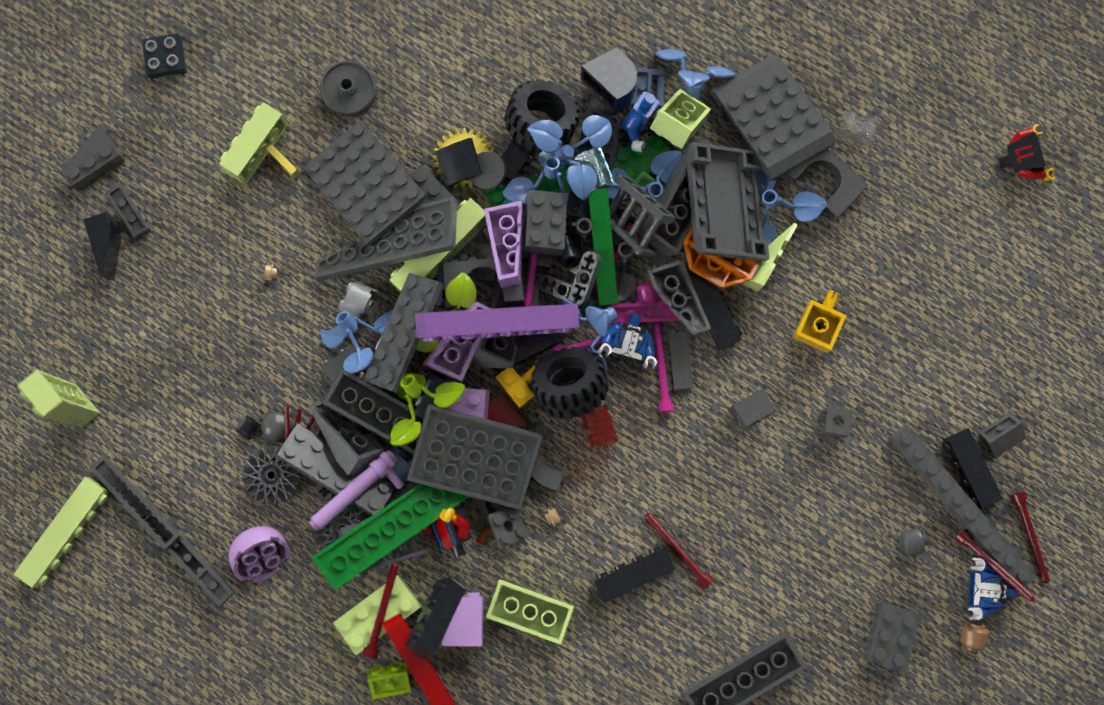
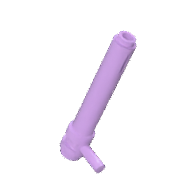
[309,450,404,531]

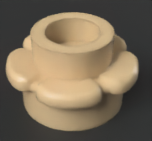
[264,264,277,282]
[545,508,561,527]

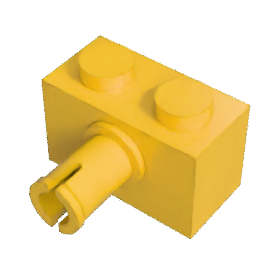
[495,365,536,410]

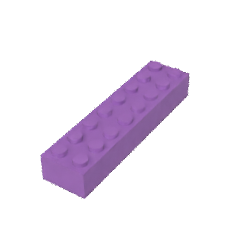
[415,304,579,341]

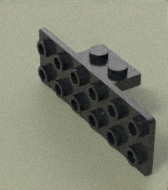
[566,106,623,220]

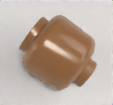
[960,621,989,652]

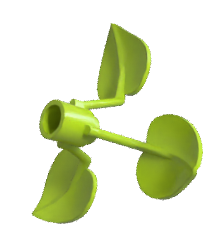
[416,272,476,352]
[391,372,466,446]

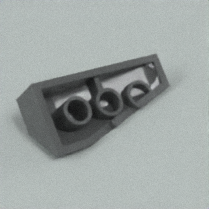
[647,260,711,336]
[471,289,518,368]
[309,401,385,475]

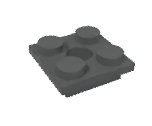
[486,507,529,549]

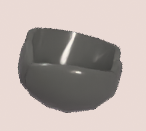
[261,412,292,442]

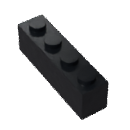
[690,275,742,351]
[491,330,563,377]
[943,428,1003,509]
[594,546,675,603]
[405,577,466,659]

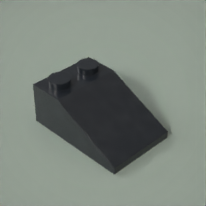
[83,212,122,280]

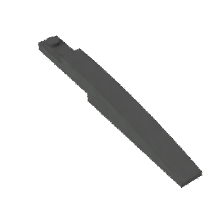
[90,455,235,607]

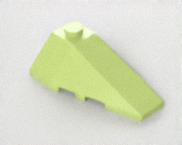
[742,223,797,292]

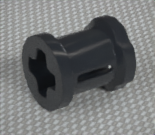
[236,415,261,440]

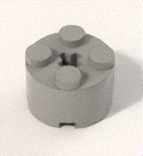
[338,282,380,325]

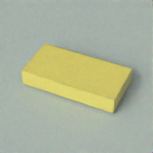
[266,144,299,179]

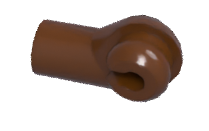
[476,524,493,545]

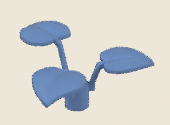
[654,49,738,100]
[527,115,612,200]
[503,151,571,205]
[608,151,682,225]
[756,168,827,245]
[560,299,618,376]
[320,310,393,374]

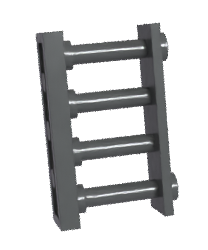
[609,174,676,257]
[337,522,429,578]

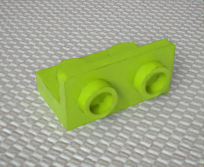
[368,662,411,700]

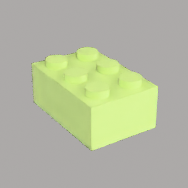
[650,89,711,149]

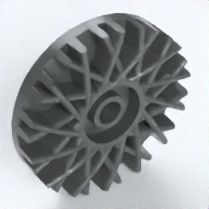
[320,60,377,117]
[242,446,302,505]
[311,504,369,551]

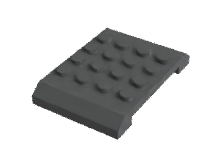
[710,54,836,181]
[686,142,770,261]

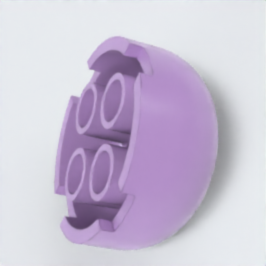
[228,526,290,583]

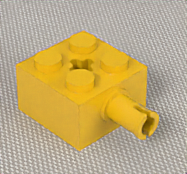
[792,290,847,353]

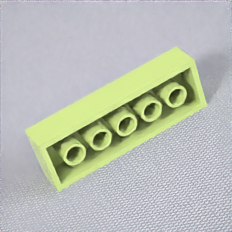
[390,198,487,293]
[17,370,100,428]

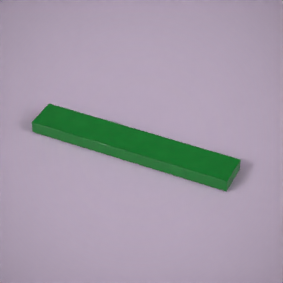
[588,188,618,306]

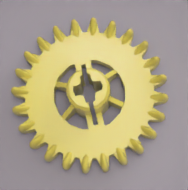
[433,128,494,189]

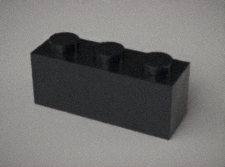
[501,138,535,182]

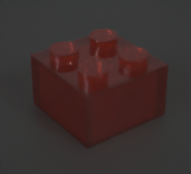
[581,404,618,451]

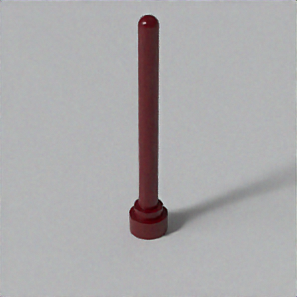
[1010,491,1050,584]
[645,513,714,590]
[955,529,1035,602]
[362,563,399,659]

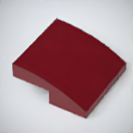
[488,392,527,428]

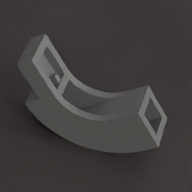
[531,424,564,492]

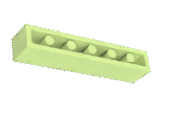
[13,477,109,588]

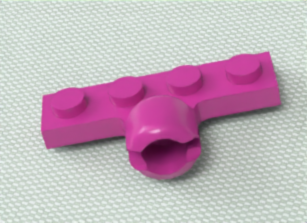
[611,284,680,323]

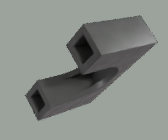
[783,149,868,221]
[443,255,525,311]

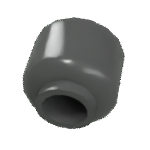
[898,528,928,555]

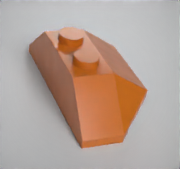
[683,228,759,289]

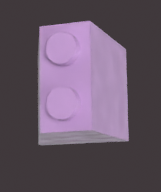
[442,592,484,646]

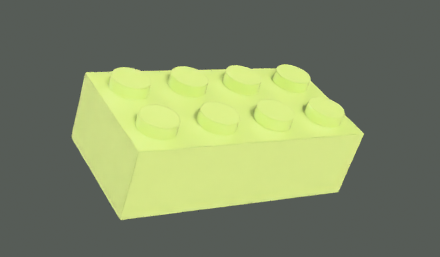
[219,102,288,186]
[333,575,422,655]
[486,579,574,645]

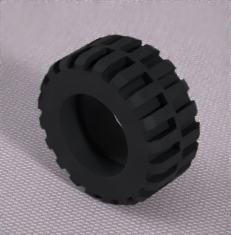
[504,79,580,153]
[531,346,609,420]

